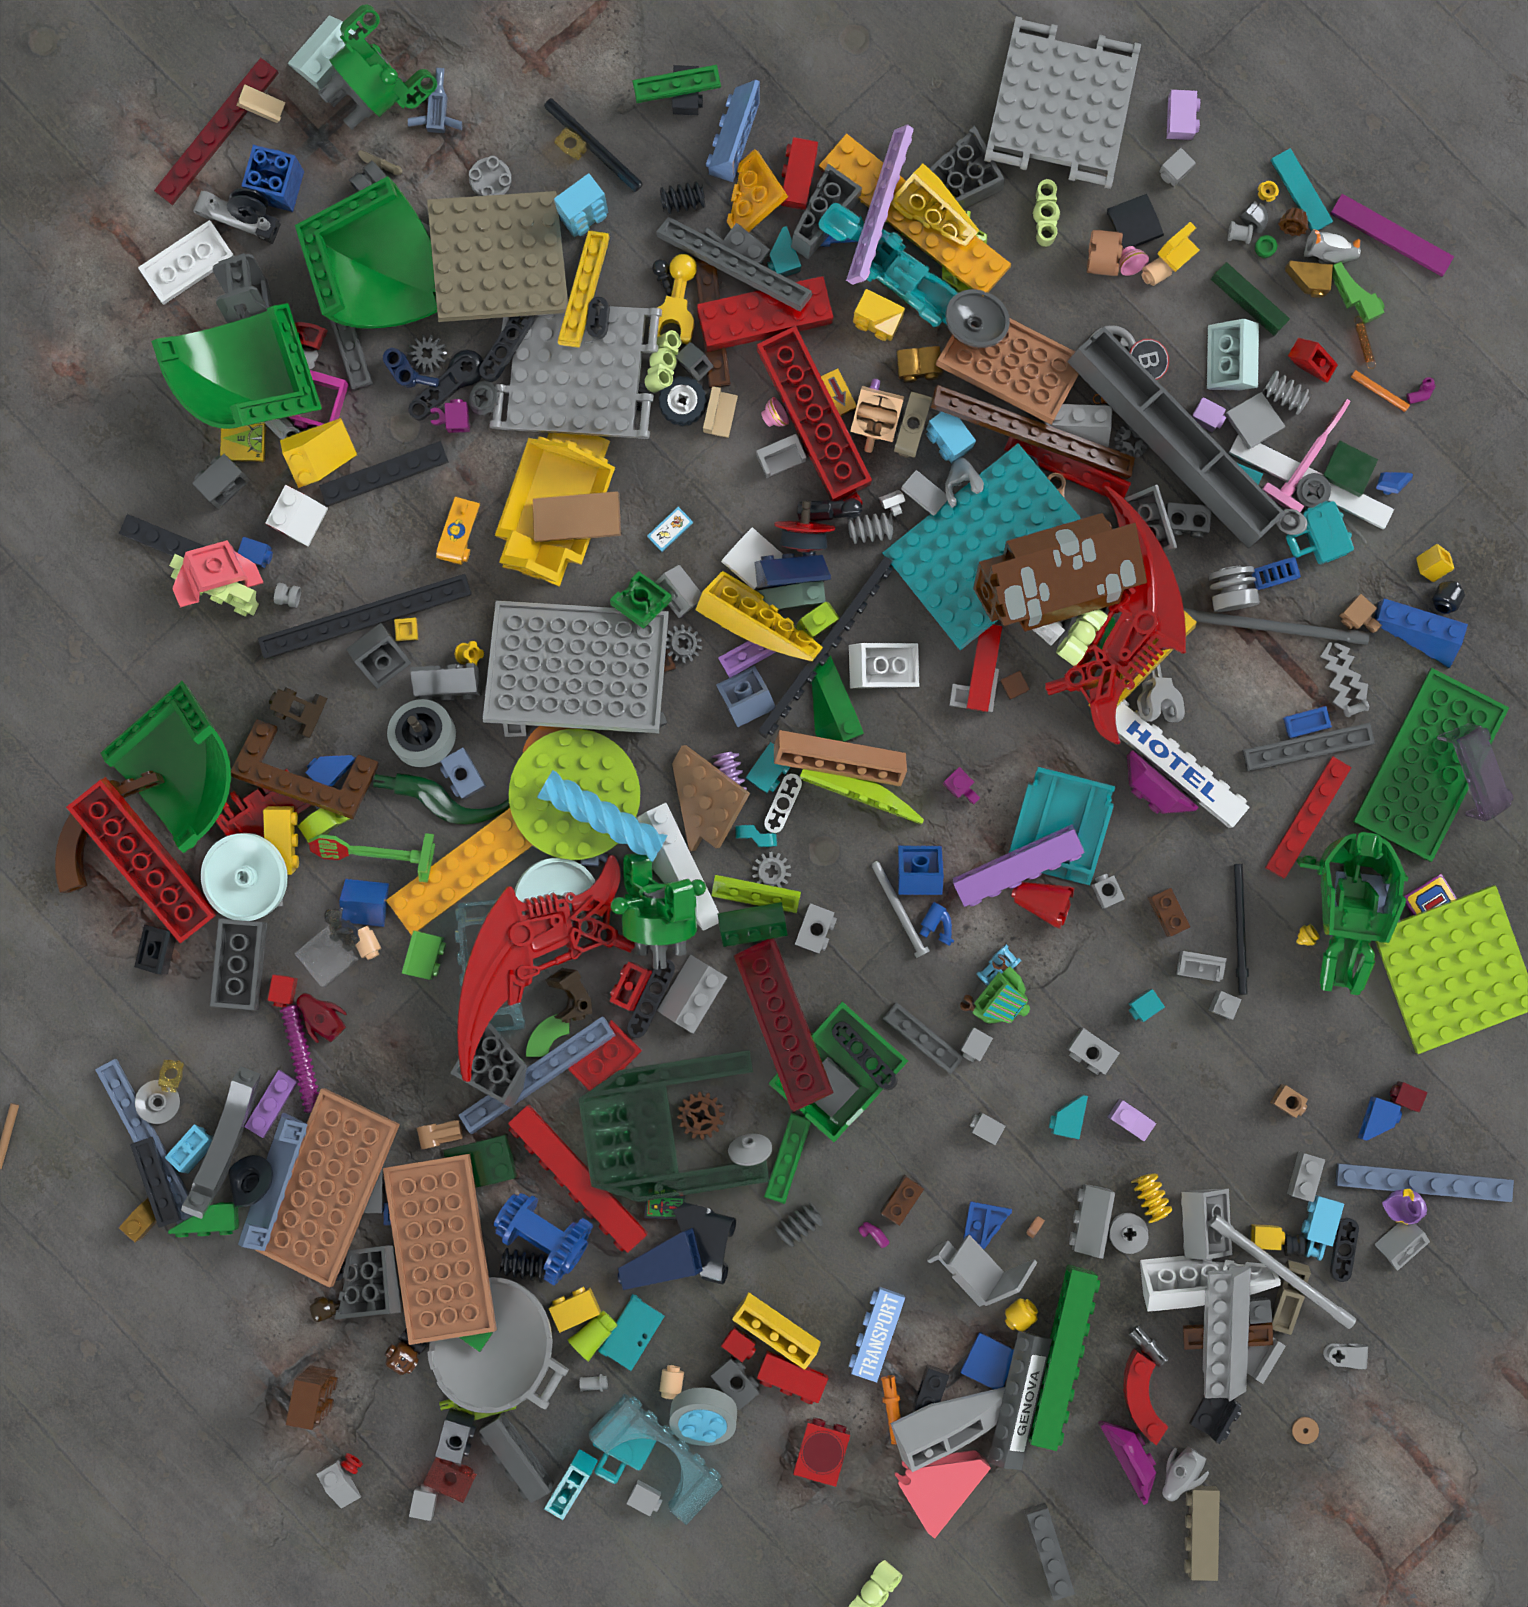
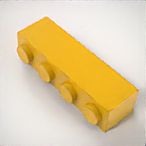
[732,1292,821,1370]

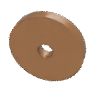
[1292,1417,1319,1444]

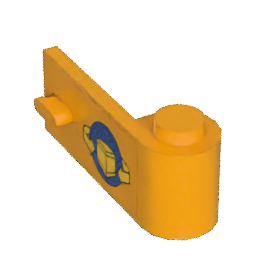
[436,497,480,565]

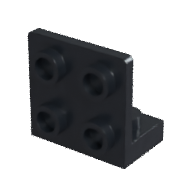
[1189,1396,1242,1444]

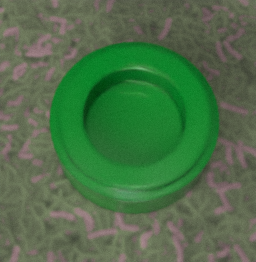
[1255,235,1277,258]

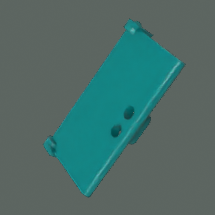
[598,1294,665,1371]

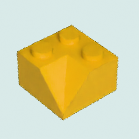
[853,289,905,341]

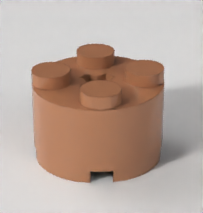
[1087,230,1123,276]

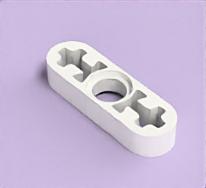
[764,774,802,833]

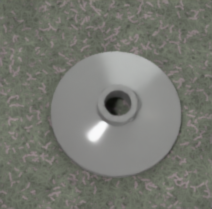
[135,1080,180,1124]
[728,1134,772,1166]

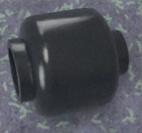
[1432,581,1465,614]

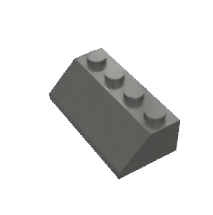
[479,1412,554,1503]

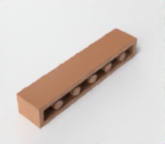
[774,730,907,786]

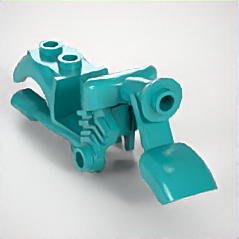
[819,203,958,327]

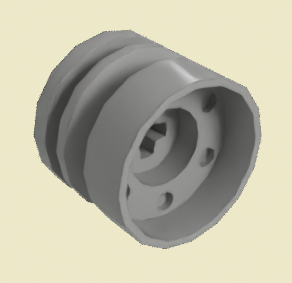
[1208,566,1260,612]

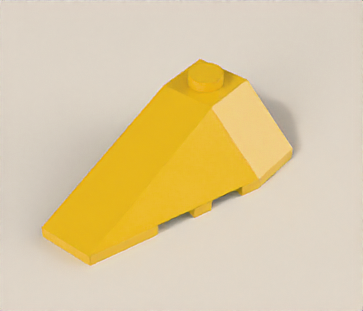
[891,164,979,246]

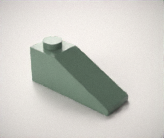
[758,581,826,611]

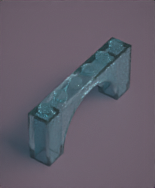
[588,1394,723,1525]

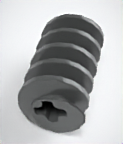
[774,1201,823,1247]

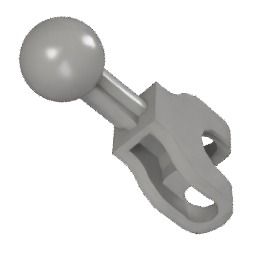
[1137,664,1185,722]

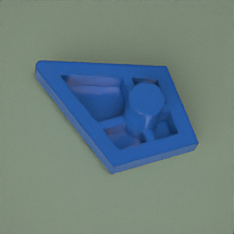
[1376,472,1413,495]

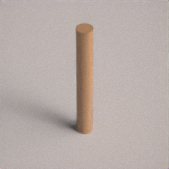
[0,1103,19,1169]

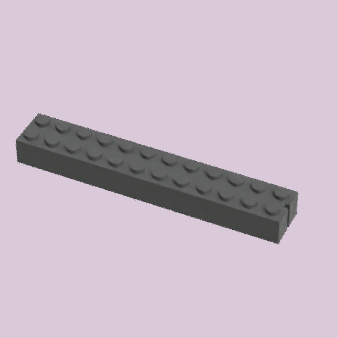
[1067,327,1285,549]

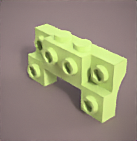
[169,554,259,617]

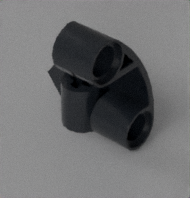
[673,1202,736,1285]

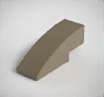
[1272,1260,1311,1335]

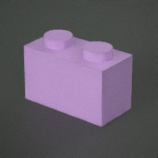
[1166,90,1200,140]

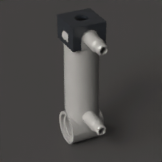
[193,191,281,244]

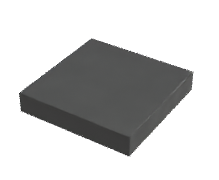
[814,1057,861,1118]

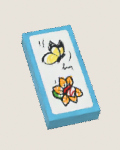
[647,507,693,552]

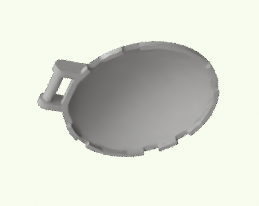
[428,1277,569,1413]

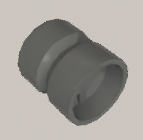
[349,160,387,192]

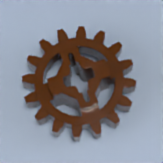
[677,1091,725,1140]

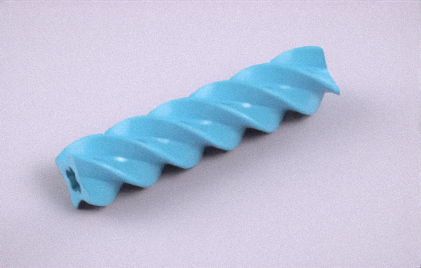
[537,770,668,862]

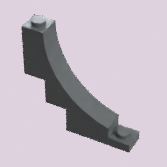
[181,1066,261,1219]

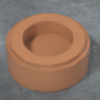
[1026,1216,1045,1239]

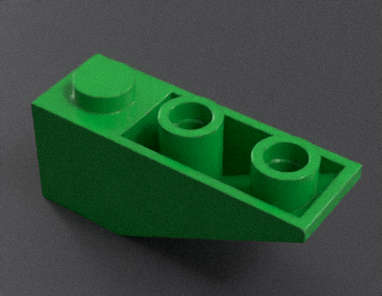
[168,1202,239,1237]

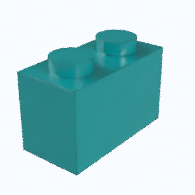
[746,742,791,794]

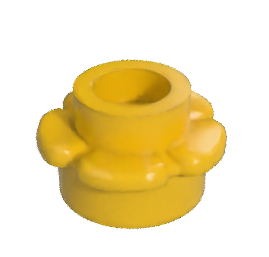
[1258,181,1279,202]

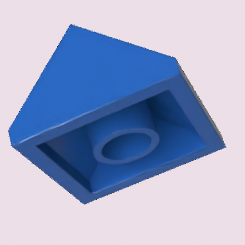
[339,879,389,927]

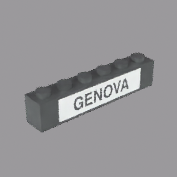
[988,1331,1052,1470]

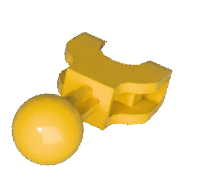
[649,254,697,344]

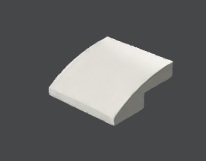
[721,527,783,590]

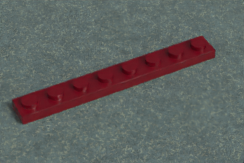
[154,58,279,206]

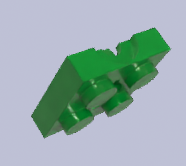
[610,571,672,629]

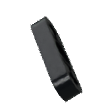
[1330,1217,1359,1282]

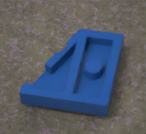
[963,1201,1012,1249]

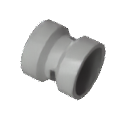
[274,583,301,608]

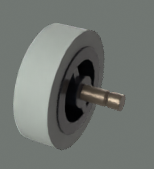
[387,699,456,767]

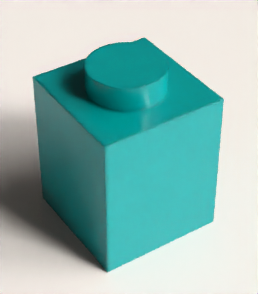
[1128,989,1165,1022]

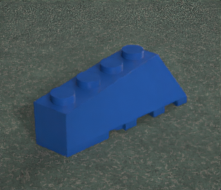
[1374,599,1468,668]

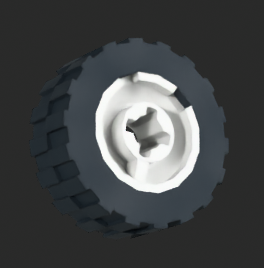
[659,376,706,426]

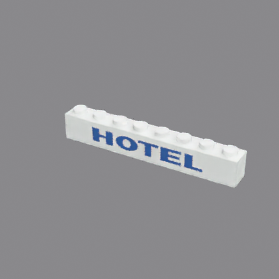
[1116,700,1250,828]

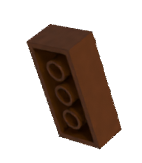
[286,1365,338,1430]

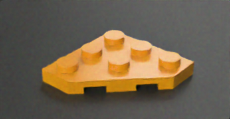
[727,149,788,232]

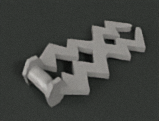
[1320,642,1369,717]

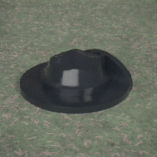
[228,1155,273,1207]

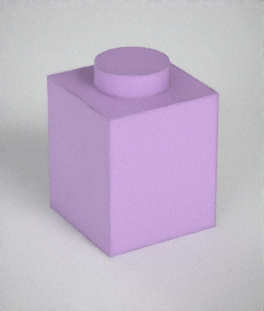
[1192,397,1226,432]

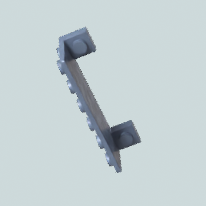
[238,1113,308,1251]

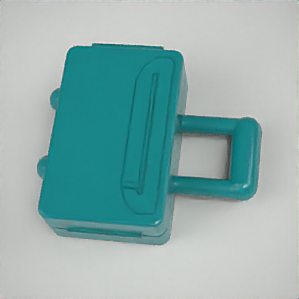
[1286,501,1354,564]
[593,1411,657,1484]

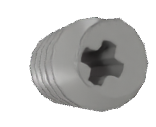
[1262,371,1312,415]
[848,512,893,544]

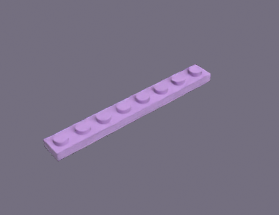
[846,124,914,285]

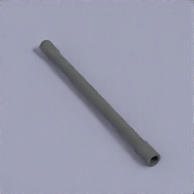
[1184,608,1370,645]

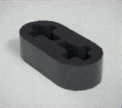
[586,297,610,340]

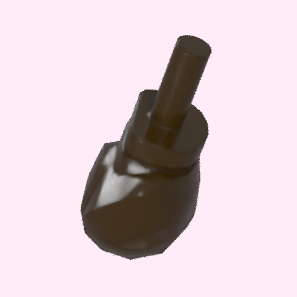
[310,1296,340,1322]

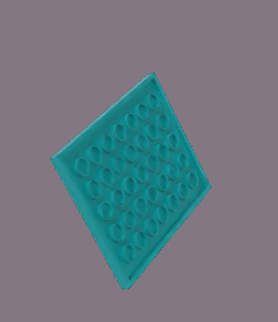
[883,443,1081,650]

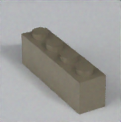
[1184,1486,1220,1581]

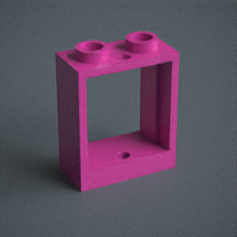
[289,370,349,429]

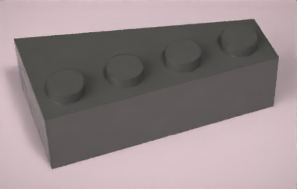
[791,164,862,259]

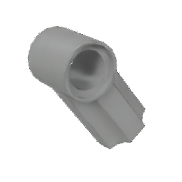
[264,418,301,439]

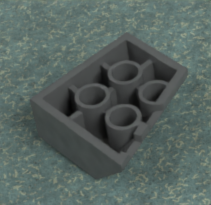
[930,125,1004,209]

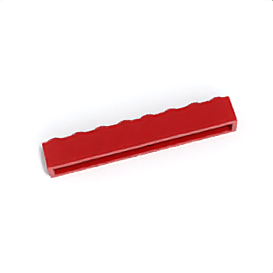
[508,1105,648,1253]

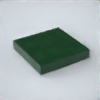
[1323,441,1378,497]

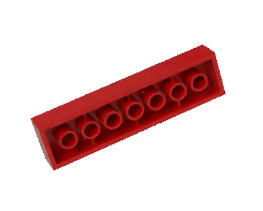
[757,326,872,501]
[66,777,219,943]

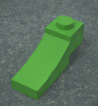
[1332,262,1384,324]

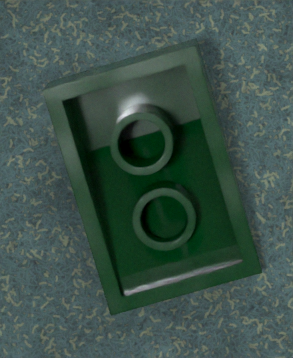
[443,1134,517,1188]

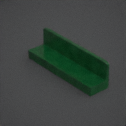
[1210,262,1290,336]

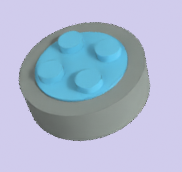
[669,1385,737,1446]

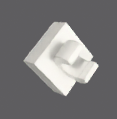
[879,490,905,516]

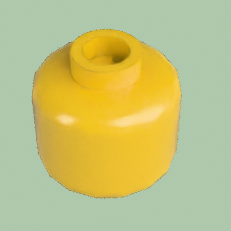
[1005,1298,1038,1332]

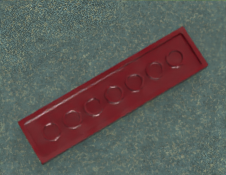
[734,938,834,1112]

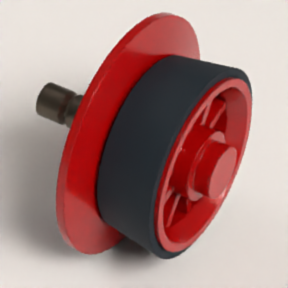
[774,501,835,552]

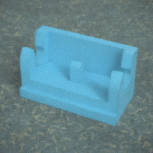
[165,1124,213,1174]

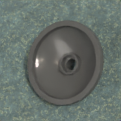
[945,289,1010,348]

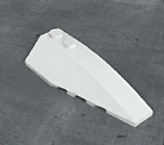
[636,803,719,931]
[1140,1256,1281,1312]

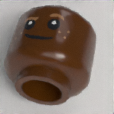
[385,1342,419,1375]

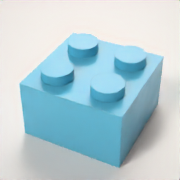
[926,412,976,464]

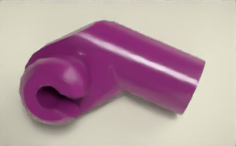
[1407,377,1435,404]
[858,1222,889,1248]

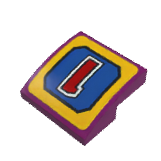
[1404,874,1457,916]

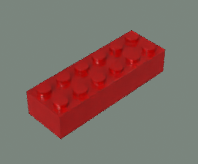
[697,276,833,352]

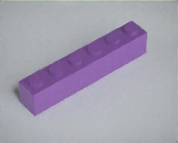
[953,825,1085,907]

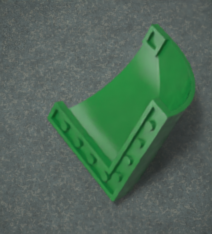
[295,176,437,329]
[151,303,322,429]
[100,681,231,853]

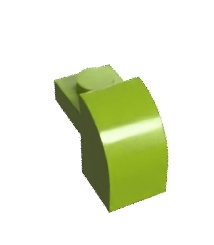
[298,808,350,843]

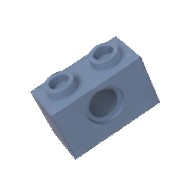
[440,748,486,799]

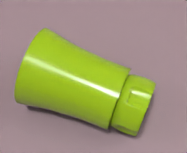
[567,1310,618,1362]

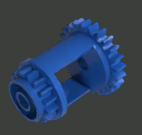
[494,1193,593,1286]

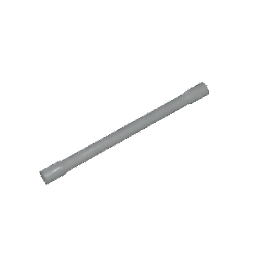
[1209,1214,1356,1329]

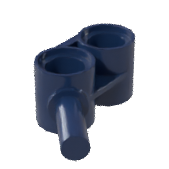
[383,348,439,388]

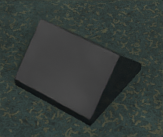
[134,925,176,975]

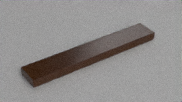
[695,260,730,388]

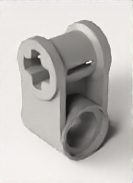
[1323,1343,1368,1369]

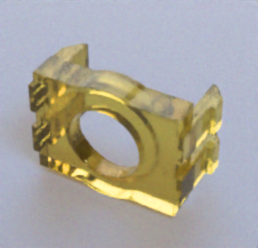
[554,127,587,161]
[158,1059,184,1093]

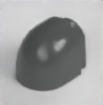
[1239,201,1269,233]

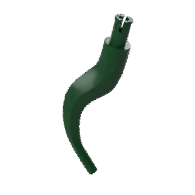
[373,773,510,824]

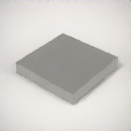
[1225,392,1286,449]

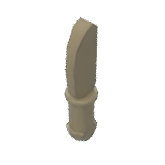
[358,150,402,176]

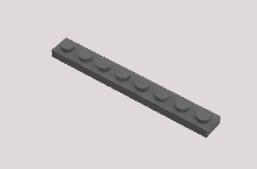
[656,217,812,311]

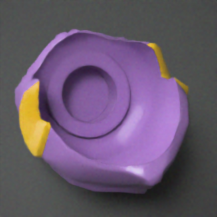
[1382,1189,1427,1225]

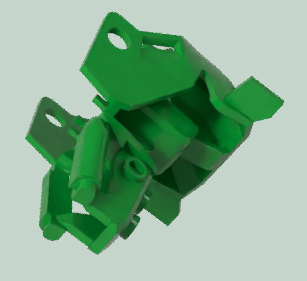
[1296,832,1409,995]

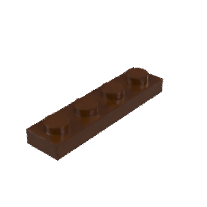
[1183,1322,1273,1350]

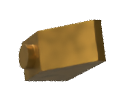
[1285,261,1333,298]
[119,1198,157,1242]

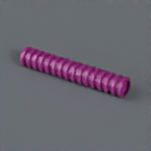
[280,1004,320,1113]

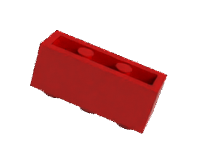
[781,137,818,210]
[757,1350,828,1404]

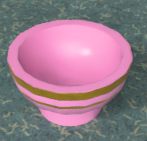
[1119,246,1149,276]
[761,397,789,427]

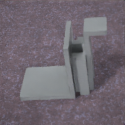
[927,1235,1037,1307]

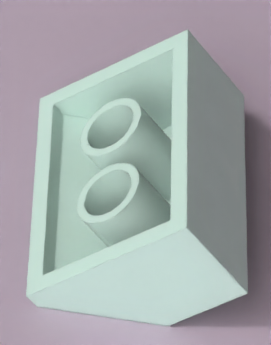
[288,15,355,91]
[1207,319,1259,390]

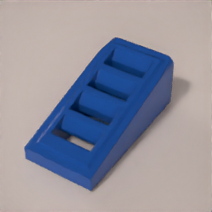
[1251,557,1301,590]

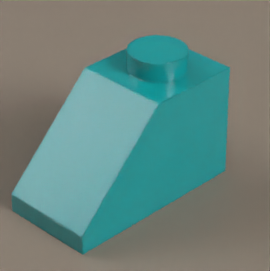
[767,226,801,277]
[1049,1094,1088,1139]

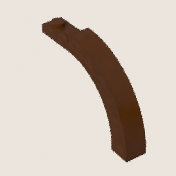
[55,771,165,894]

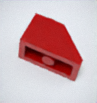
[1288,338,1338,383]

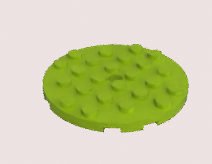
[509,729,640,860]

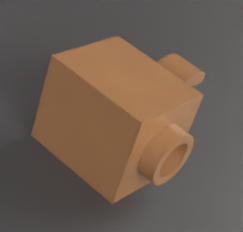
[1339,594,1382,633]

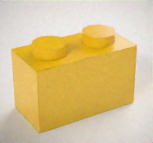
[549,1286,601,1333]

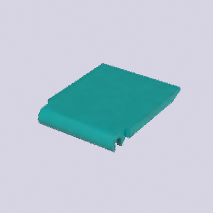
[1008,767,1115,885]

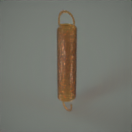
[1354,316,1376,369]

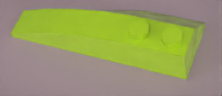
[800,769,924,824]

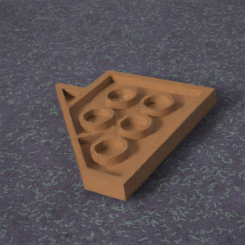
[672,745,750,851]

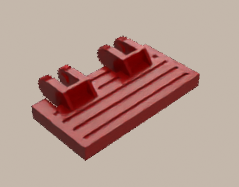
[216,768,311,838]

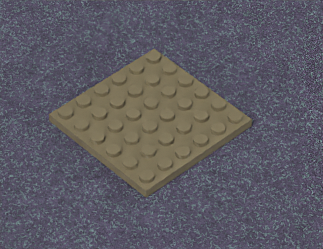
[427,191,568,322]

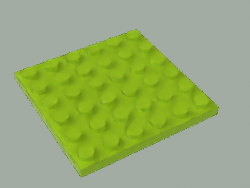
[1375,885,1528,1054]

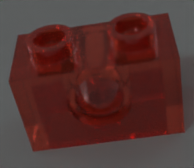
[423,1457,477,1503]

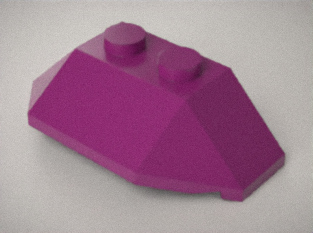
[1127,750,1199,814]
[1098,1420,1156,1505]

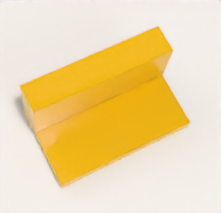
[1157,222,1200,272]

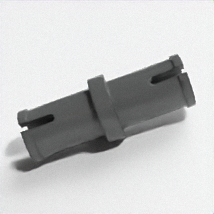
[1129,1325,1169,1368]

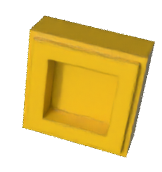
[394,618,418,642]

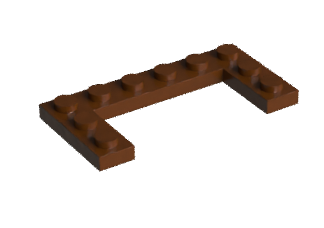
[231,719,379,819]

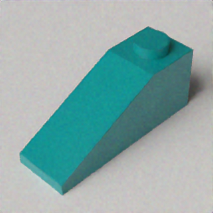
[544,1449,598,1520]

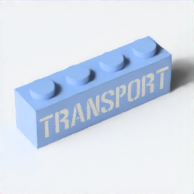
[849,1287,905,1383]

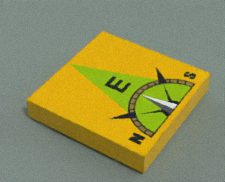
[220,422,266,462]

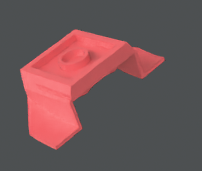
[172,540,263,608]

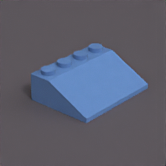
[706,80,760,182]

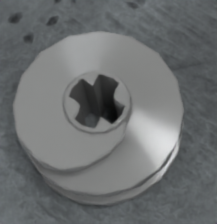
[1108,1213,1149,1254]

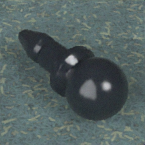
[652,259,673,297]

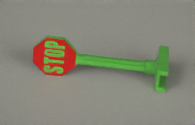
[308,833,435,883]

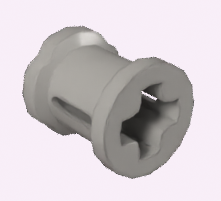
[1227,221,1253,244]

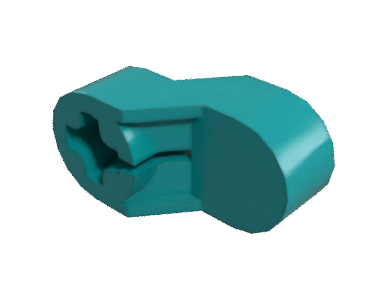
[735,825,777,847]

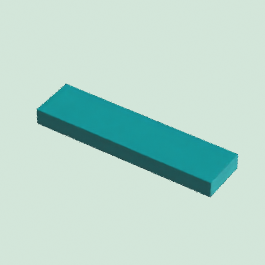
[1271,148,1333,231]

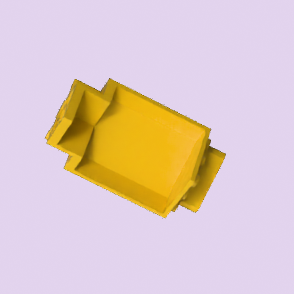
[495,433,615,586]

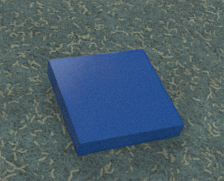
[960,1332,1014,1389]

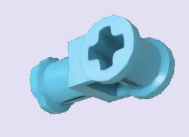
[976,944,1021,986]

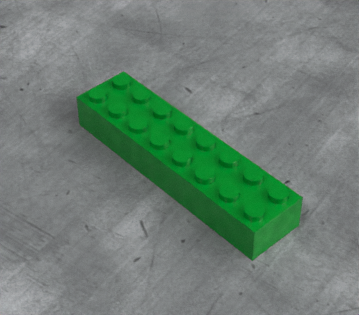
[1028,1264,1100,1451]

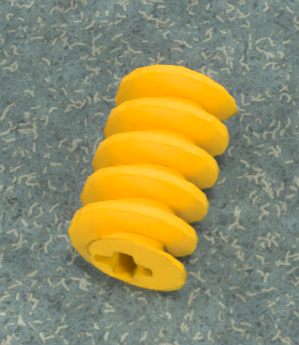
[1131,1173,1172,1223]

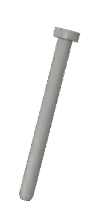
[872,861,929,958]

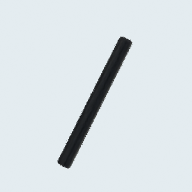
[544,98,642,192]

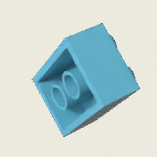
[554,173,609,237]

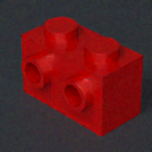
[610,961,653,1011]

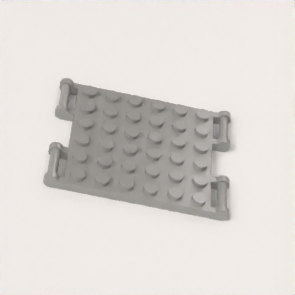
[984,16,1141,189]
[489,306,662,439]

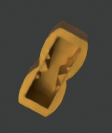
[897,346,942,382]

